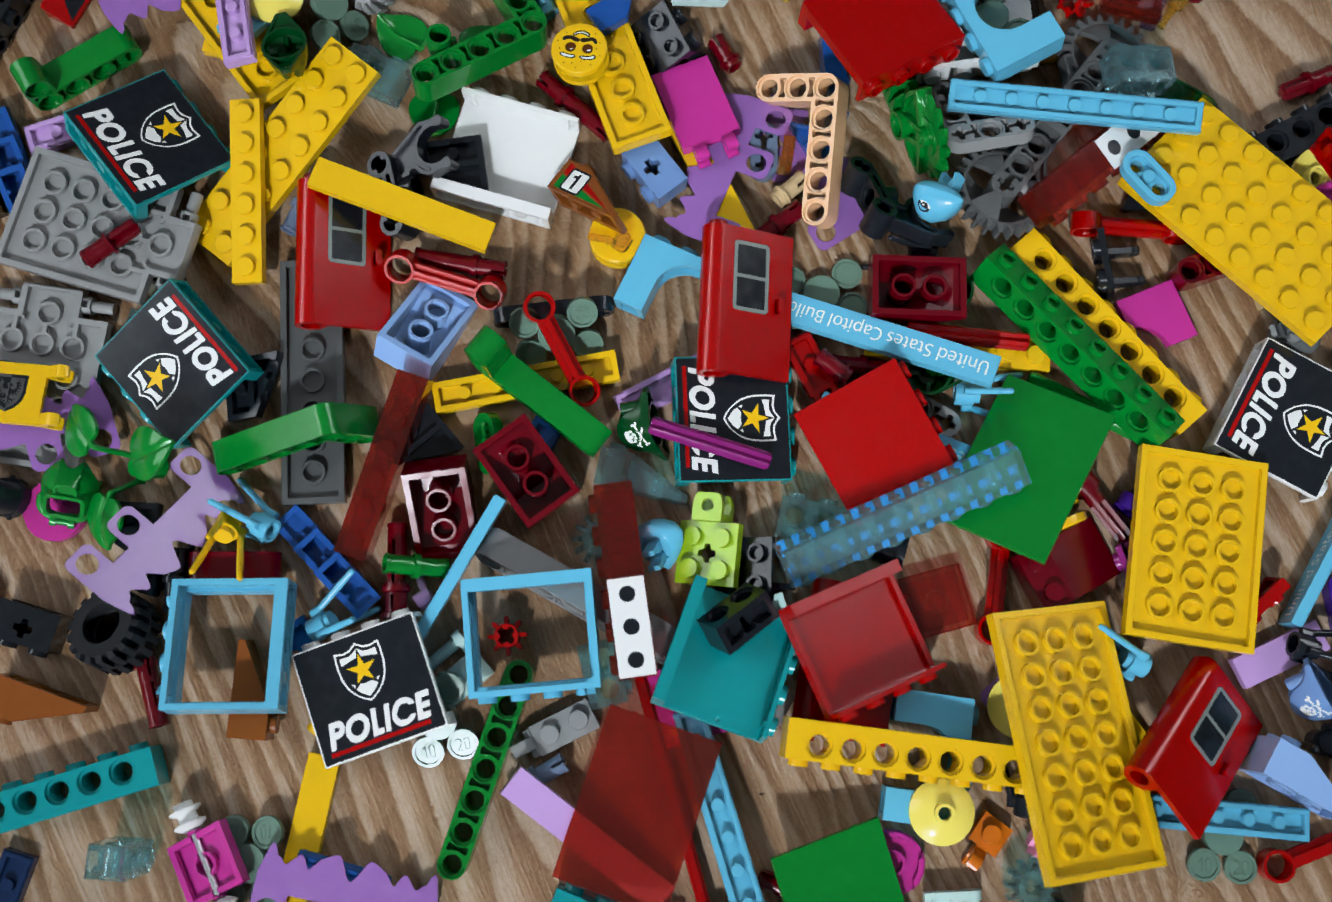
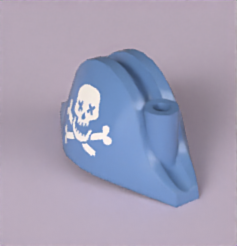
[1284,657,1332,721]

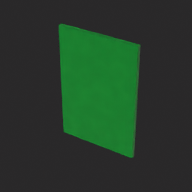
[936,374,1116,565]
[770,817,905,902]

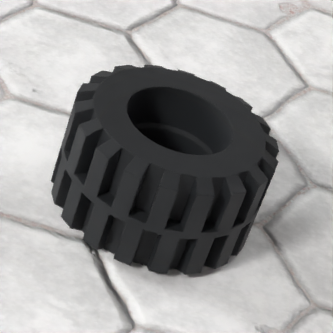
[67,591,162,675]

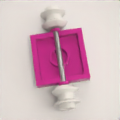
[167,799,250,902]

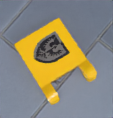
[0,361,75,431]

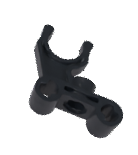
[367,114,459,241]
[840,156,955,248]

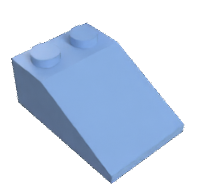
[373,282,478,386]
[1239,733,1332,820]

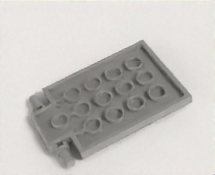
[0,146,204,306]
[0,281,118,468]

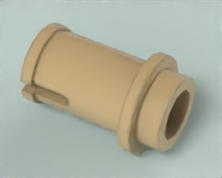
[771,170,805,208]

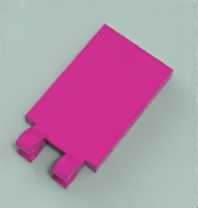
[651,55,740,169]

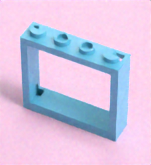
[460,568,603,704]
[156,578,297,714]

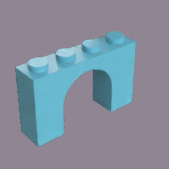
[939,0,1065,83]
[613,234,701,319]
[877,690,979,824]

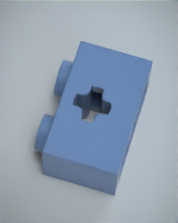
[621,140,688,209]

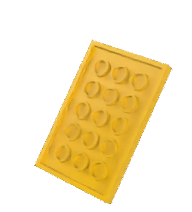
[1120,444,1269,655]

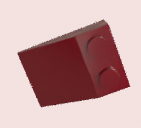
[867,254,967,326]
[472,413,581,530]
[401,454,477,559]
[1008,517,1121,609]

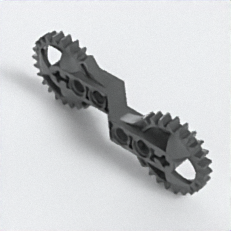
[952,14,1156,240]

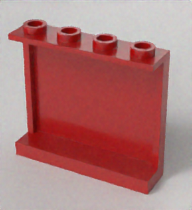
[798,0,965,102]
[793,358,959,525]
[777,559,947,723]

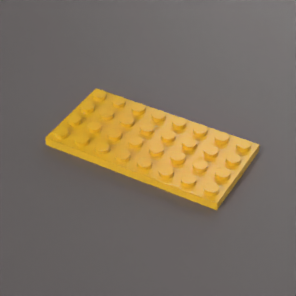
[1117,98,1332,347]
[986,601,1168,888]

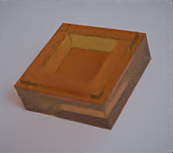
[778,135,796,176]

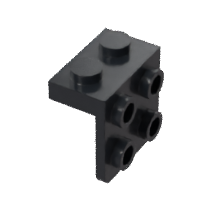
[630,0,706,79]

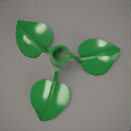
[376,13,494,138]
[64,404,176,550]

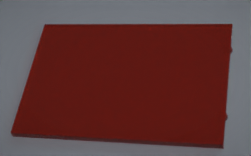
[552,704,722,902]

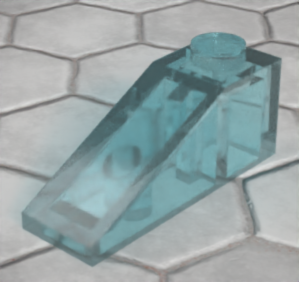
[593,443,688,506]

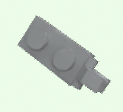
[510,698,600,759]

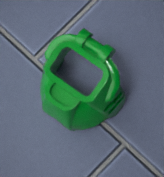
[36,458,103,529]

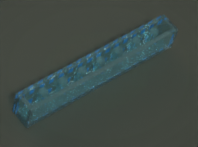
[772,440,1032,589]

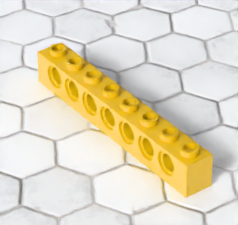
[1010,228,1207,440]
[779,716,1024,795]

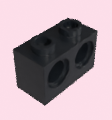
[697,582,779,655]

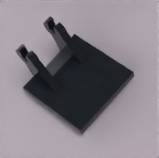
[1091,227,1146,302]
[715,537,796,601]

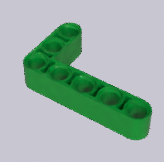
[411,0,548,102]
[463,325,612,458]
[211,402,383,475]

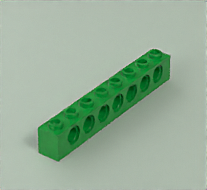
[970,243,1185,446]

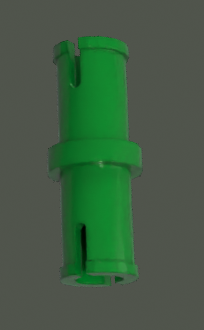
[382,553,450,579]

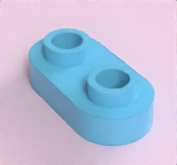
[1119,149,1176,206]

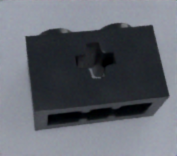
[0,597,74,658]

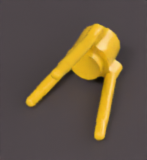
[189,511,247,581]

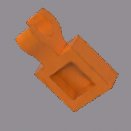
[961,810,1013,872]

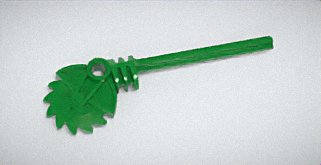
[882,76,951,180]

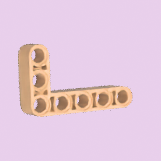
[756,73,849,229]

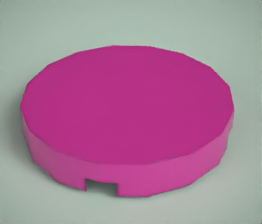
[23,483,86,542]
[883,829,925,895]

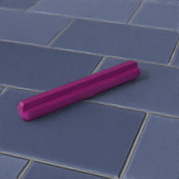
[648,417,772,469]

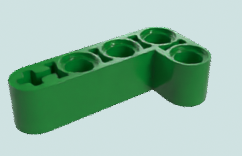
[9,25,143,111]

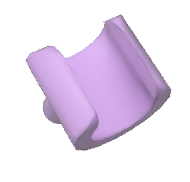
[412,576,434,610]

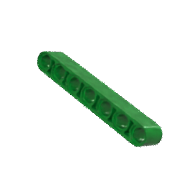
[437,660,536,880]

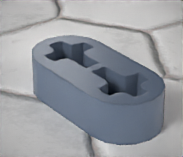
[749,123,778,183]

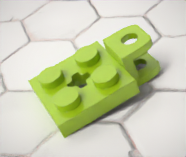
[675,492,744,588]

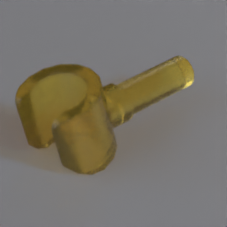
[1157,0,1190,30]
[587,232,633,253]

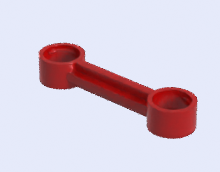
[1070,210,1187,245]
[384,249,507,311]
[522,291,600,407]
[974,539,1010,645]
[1255,831,1332,884]

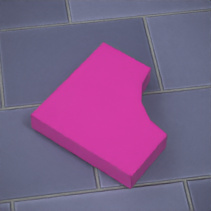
[1113,279,1198,348]

